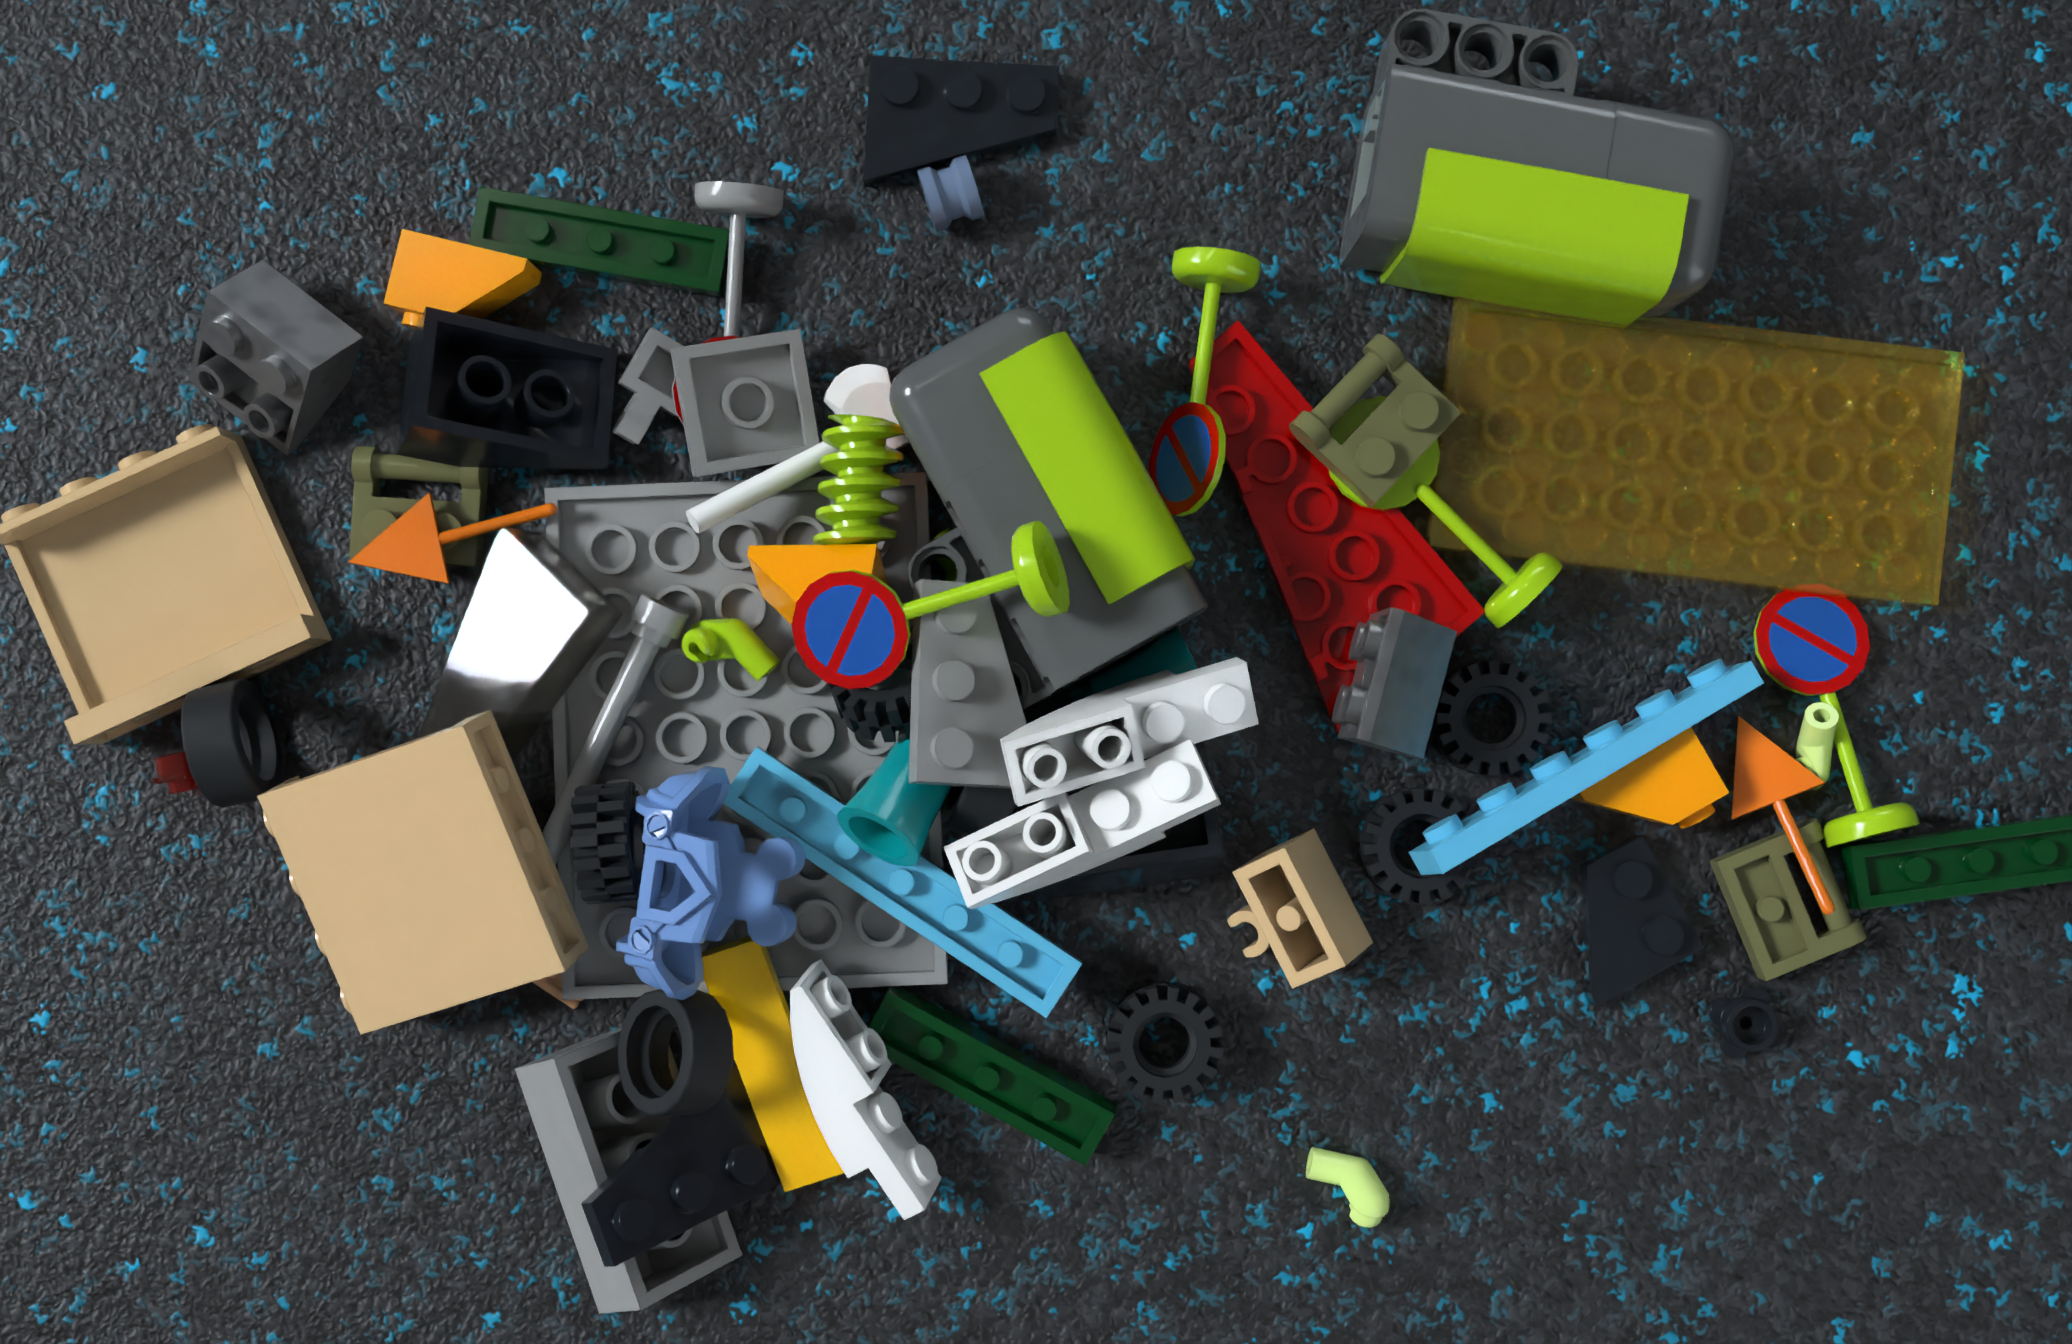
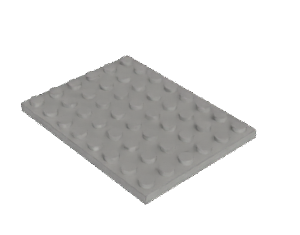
[544,472,948,1000]

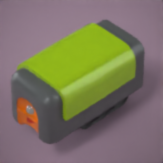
[1339,9,1734,327]
[889,308,1208,712]

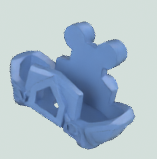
[615,766,805,1000]

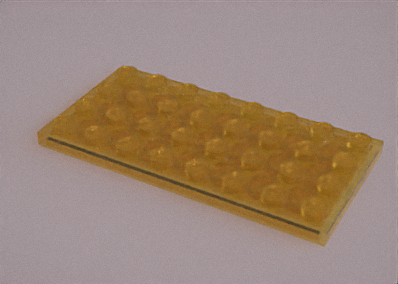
[1426,296,1965,607]

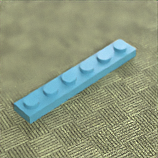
[1408,659,1764,875]
[723,747,1082,1018]

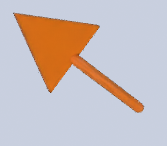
[348,492,557,584]
[1732,716,1835,915]

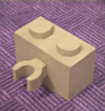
[1227,828,1373,989]

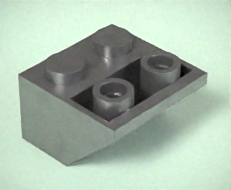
[188,260,363,456]
[1332,607,1457,759]

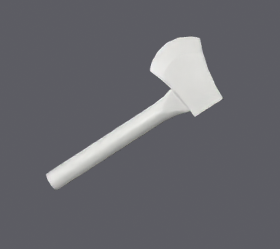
[686,364,910,534]

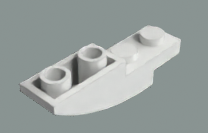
[1000,657,1259,807]
[944,740,1221,909]
[790,959,941,1220]

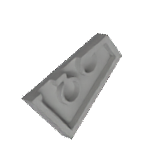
[909,579,1027,789]

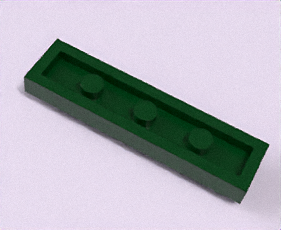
[469,186,729,297]
[1841,813,2072,910]
[868,986,1118,1166]

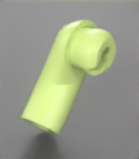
[1795,702,1839,790]
[1306,1147,1390,1228]

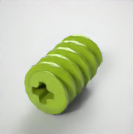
[813,414,905,552]

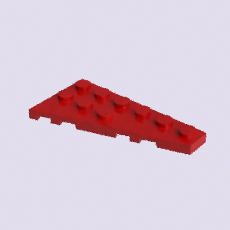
[1188,320,1485,735]

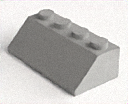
[515,1027,742,1314]

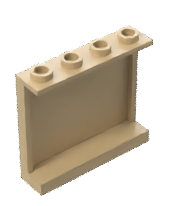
[0,424,332,745]
[257,710,589,1035]

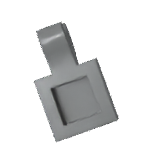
[611,327,683,445]

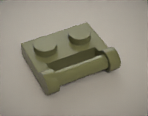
[1289,334,1462,508]
[349,446,489,568]
[1709,818,1867,981]

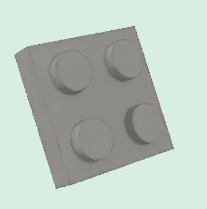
[670,329,819,477]

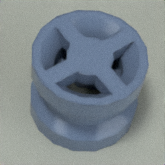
[917,155,984,232]

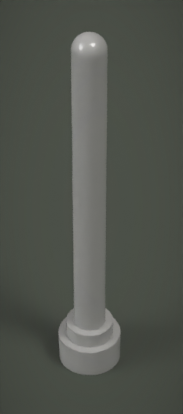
[542,594,689,866]

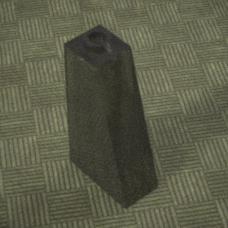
[417,527,624,762]

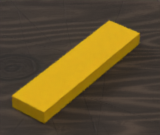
[702,936,844,1192]

